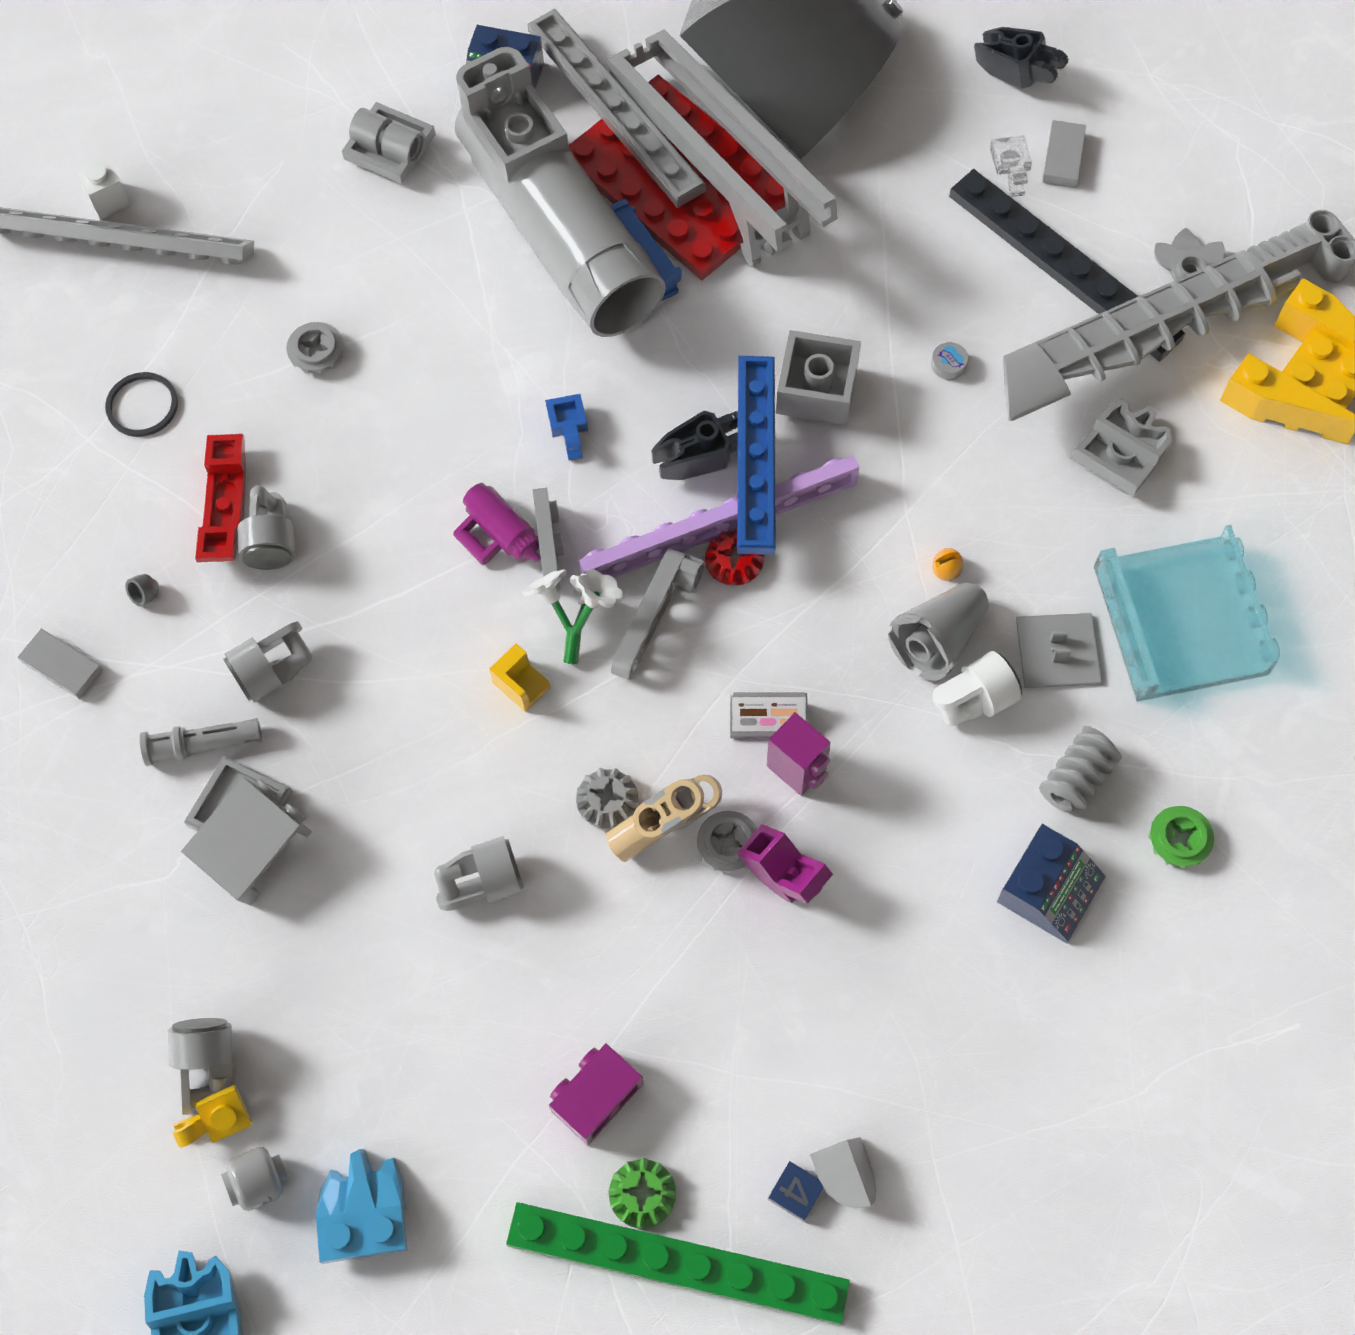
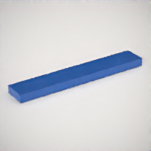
[737,356,776,555]

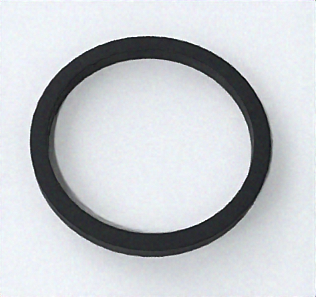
[105,372,178,437]

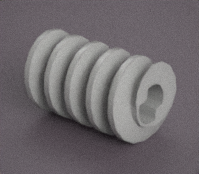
[1039,726,1122,811]

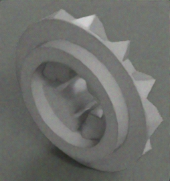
[286,322,344,374]
[576,768,638,829]
[697,811,757,874]

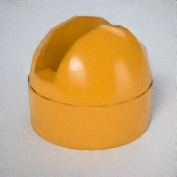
[932,548,963,581]

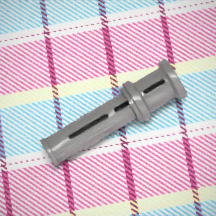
[140,718,262,766]

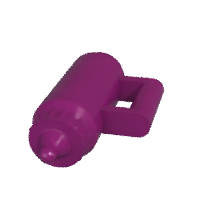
[453,483,541,565]

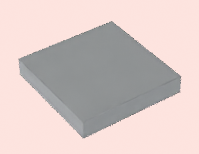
[184,756,293,831]

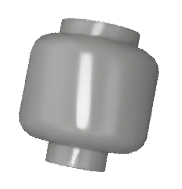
[221,1147,288,1211]

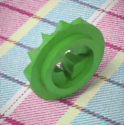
[1149,806,1214,869]
[608,1158,676,1228]

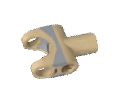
[606,775,722,862]

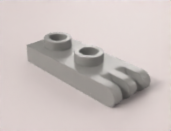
[532,487,564,591]

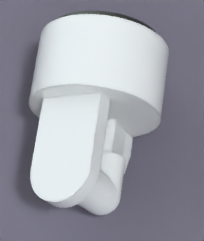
[932,651,1022,726]

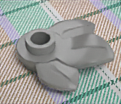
[1154,228,1225,280]

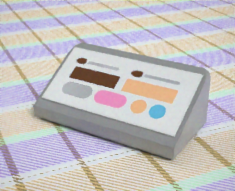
[730,692,808,738]

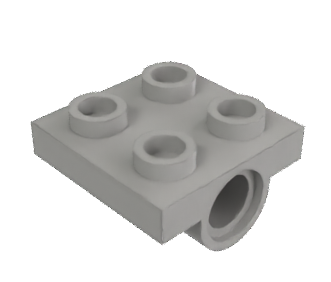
[342,102,436,184]

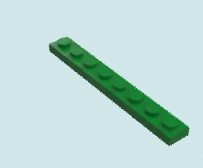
[506,1202,850,1325]

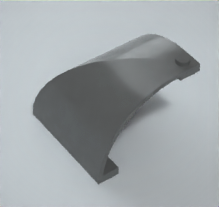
[680,0,903,160]

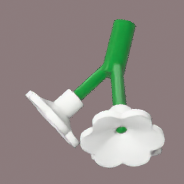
[522,569,623,664]

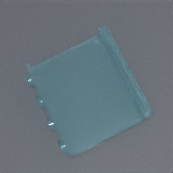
[1094,525,1280,702]

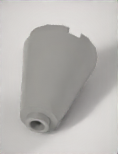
[888,582,989,681]

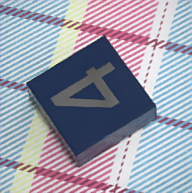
[768,1161,824,1222]

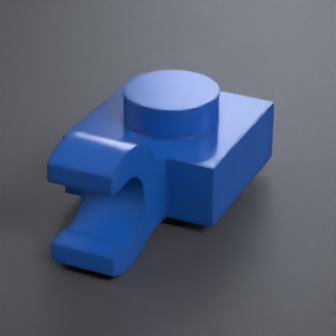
[545,394,588,461]

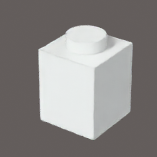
[75,157,131,220]

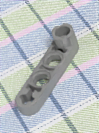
[611,548,705,680]

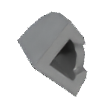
[810,1137,876,1209]

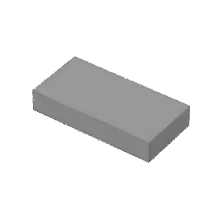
[1042,120,1086,187]
[17,628,103,700]

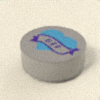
[931,342,968,379]

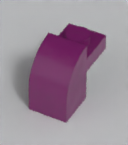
[737,824,833,904]

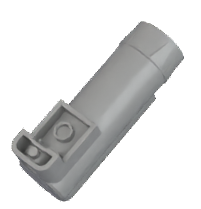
[455,47,666,337]

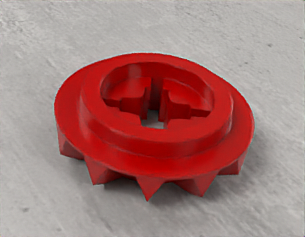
[705,529,764,586]

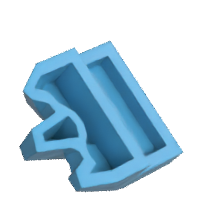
[316,1149,408,1264]
[144,1250,242,1335]

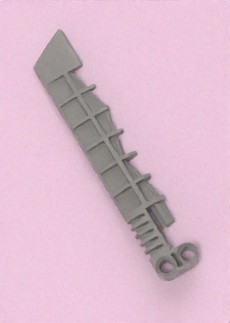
[1003,210,1355,421]

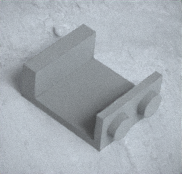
[181,777,312,906]

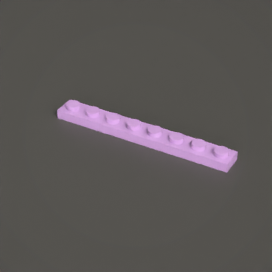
[579,455,859,578]

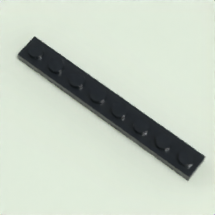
[949,168,1185,362]

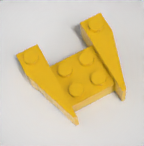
[1220,278,1355,444]

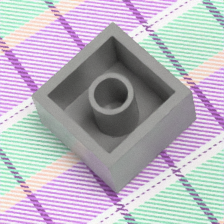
[776,330,861,425]

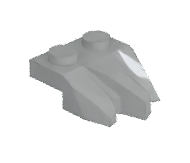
[1070,398,1172,497]

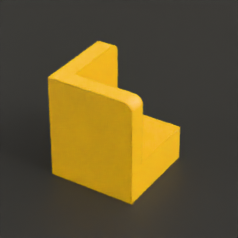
[489,643,550,712]

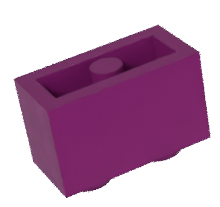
[767,712,831,796]
[549,1043,644,1146]

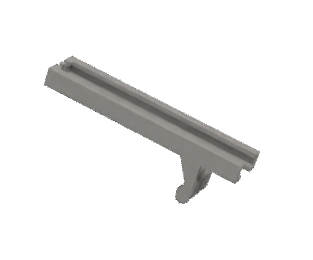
[607,29,838,267]

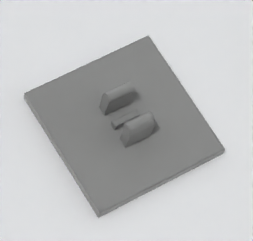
[1016,613,1102,688]

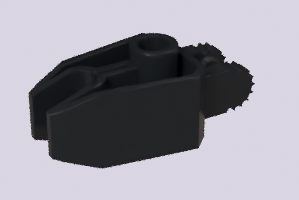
[974,27,1069,89]
[651,410,738,480]

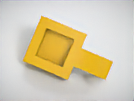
[172,1084,252,1148]

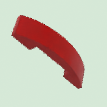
[195,434,246,563]

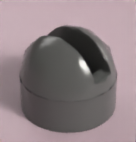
[125,574,159,607]

